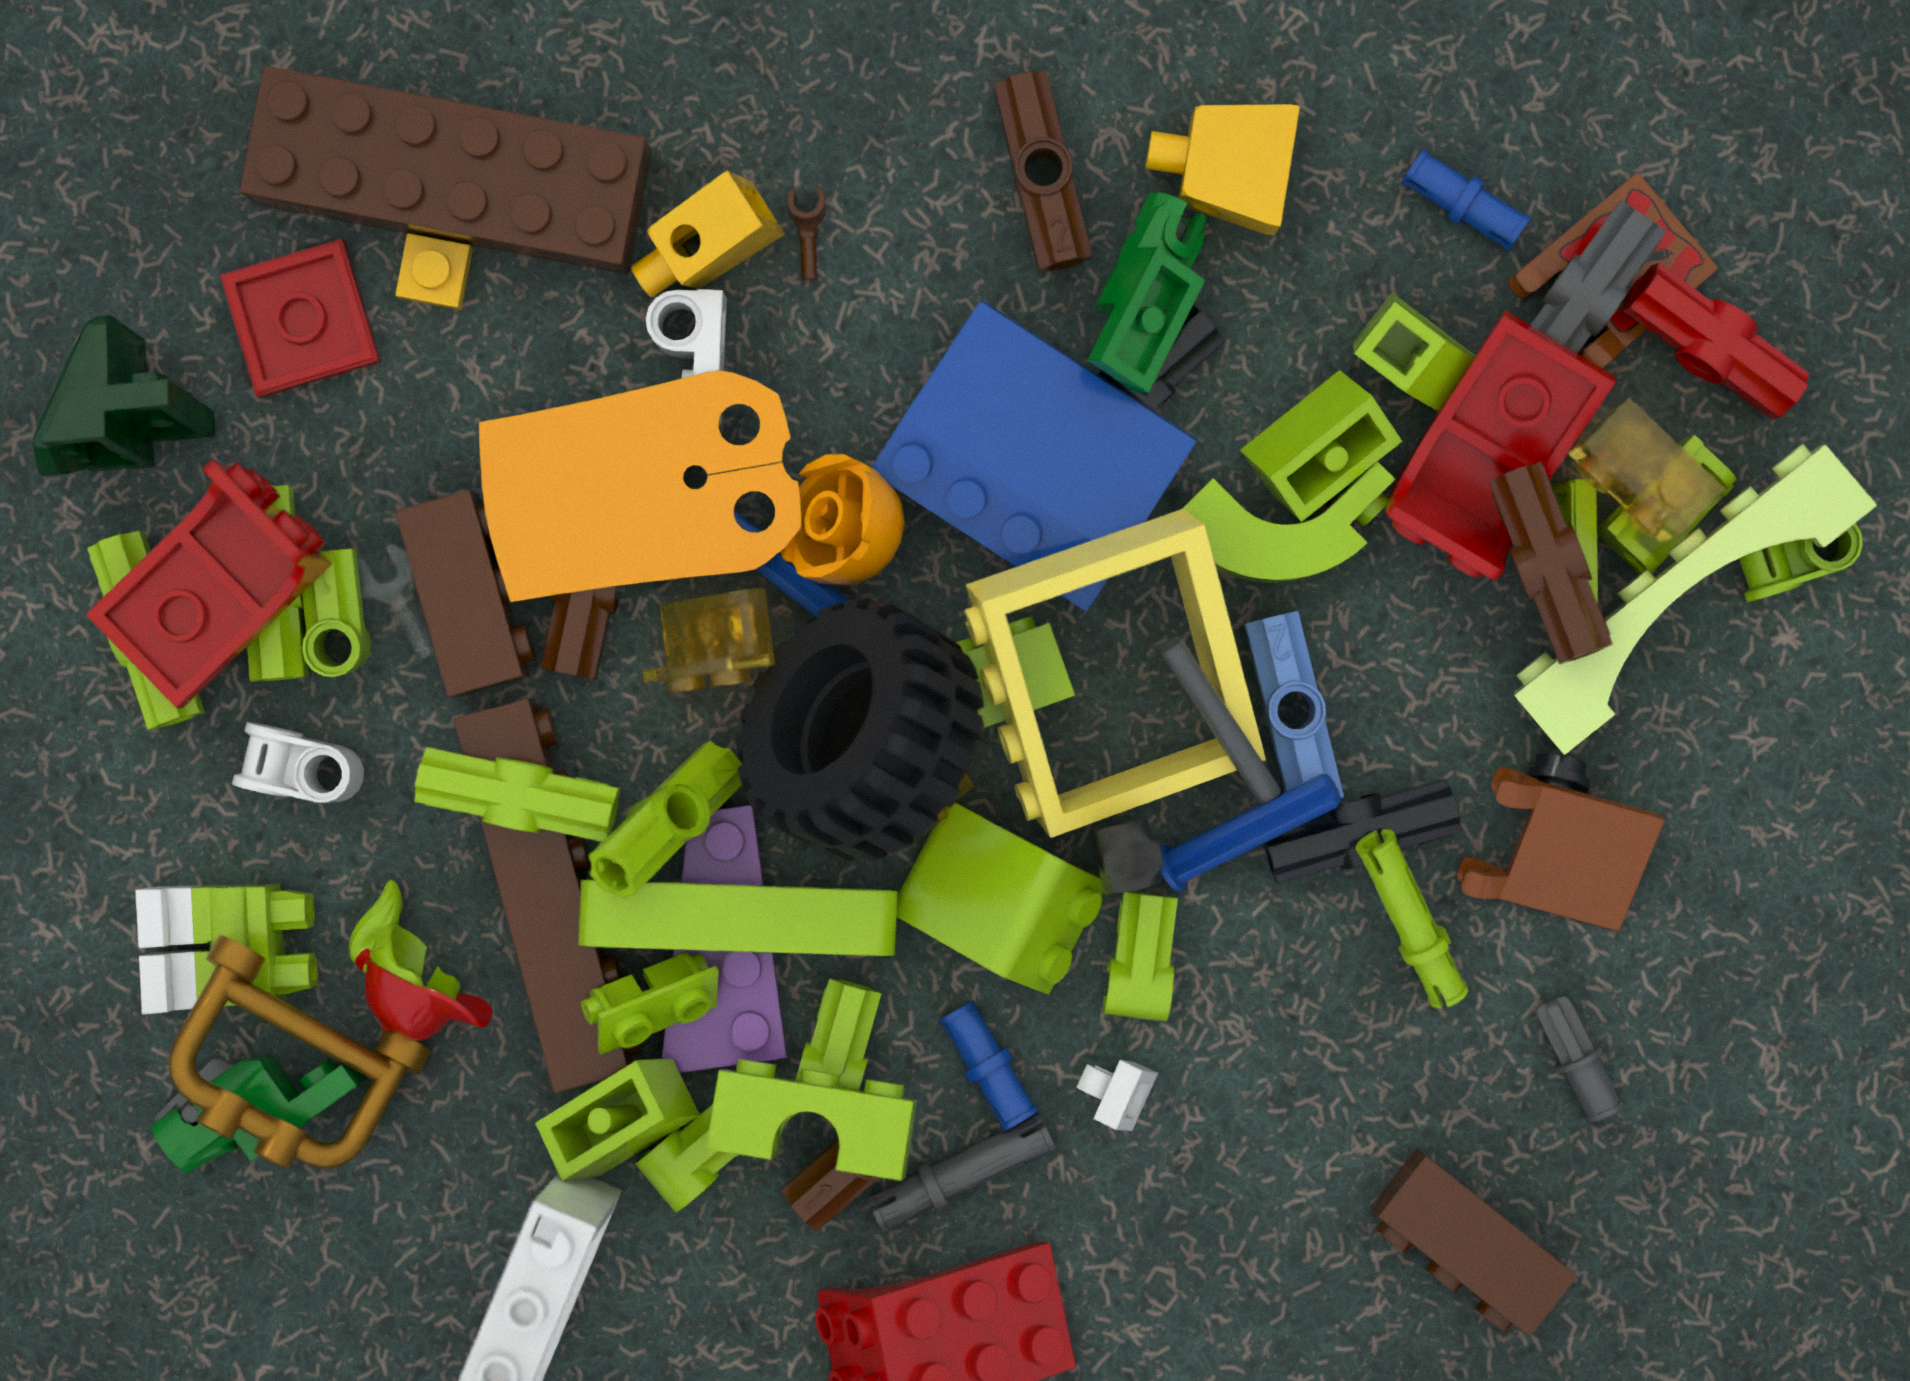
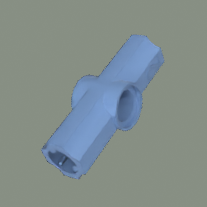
[1243,611,1344,798]

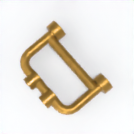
[168,935,432,1170]

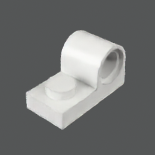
[646,289,727,425]

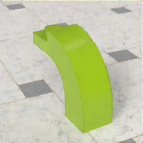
[1182,461,1395,583]

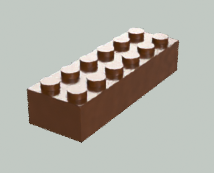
[239,65,652,275]

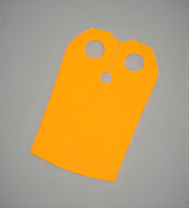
[479,370,802,602]

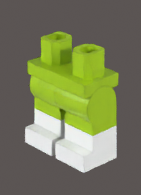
[135,883,318,1014]

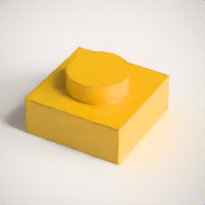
[395,233,473,310]

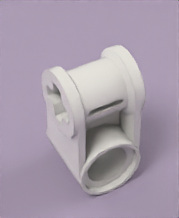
[232,722,364,803]

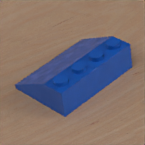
[872,300,1198,612]

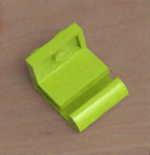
[897,802,1108,995]

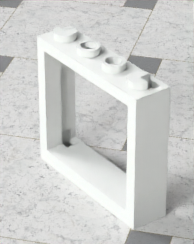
[459,1173,622,1381]

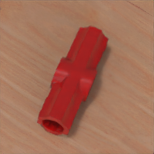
[1622,263,1810,420]

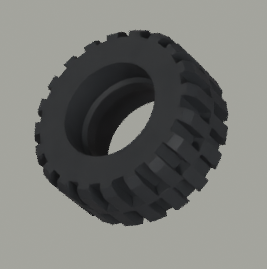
[737,598,984,862]

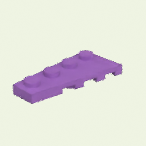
[662,805,787,1073]

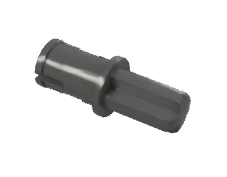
[1536,995,1624,1123]

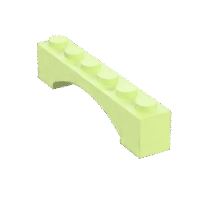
[1514,444,1877,755]

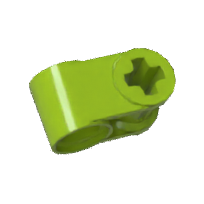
[1739,523,1863,602]

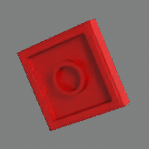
[220,239,381,398]

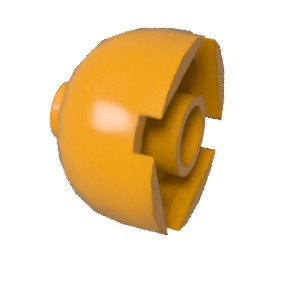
[780,454,905,586]

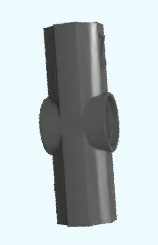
[1529,200,1666,353]

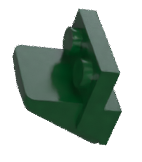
[33,315,215,476]

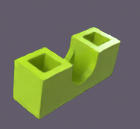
[706,1059,917,1181]

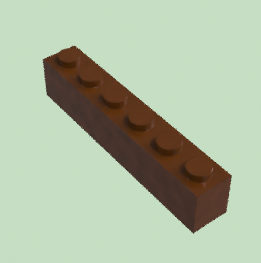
[453,698,642,1093]

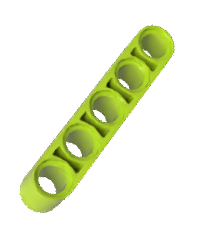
[578,879,898,956]

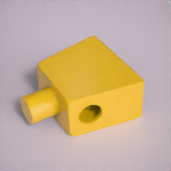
[1145,104,1300,236]
[631,170,785,298]

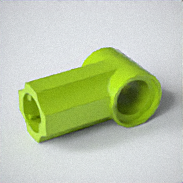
[302,548,372,677]
[1103,891,1178,1022]
[796,977,882,1090]
[634,1103,739,1213]

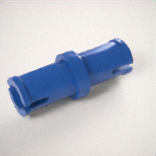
[1401,149,1531,252]
[938,1000,1038,1131]

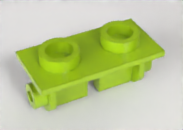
[581,952,719,1055]

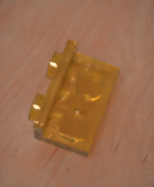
[642,588,775,693]

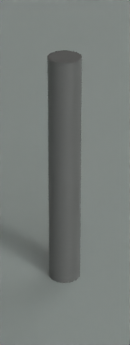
[1159,636,1281,804]

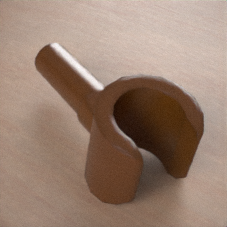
[787,187,826,280]

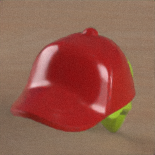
[348,880,493,1041]

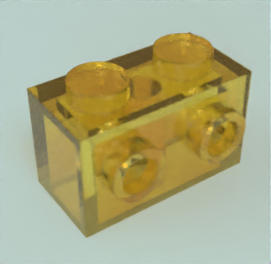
[1568,398,1725,542]

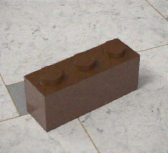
[395,490,536,698]
[1370,1148,1578,1337]

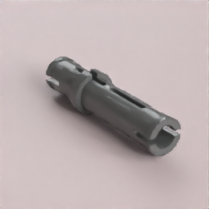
[866,1112,1057,1234]

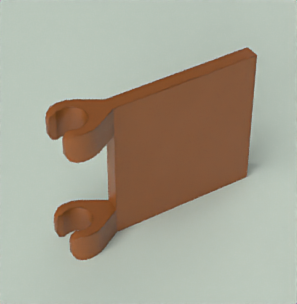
[1456,766,1665,931]

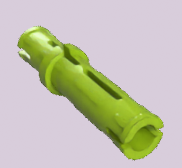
[1355,829,1468,1009]

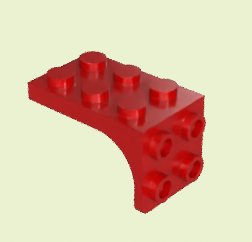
[1386,310,1616,580]
[85,459,332,709]
[815,1242,1076,1381]

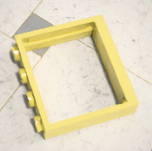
[965,508,1266,838]

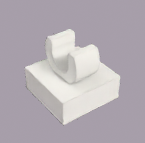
[1076,1060,1158,1131]

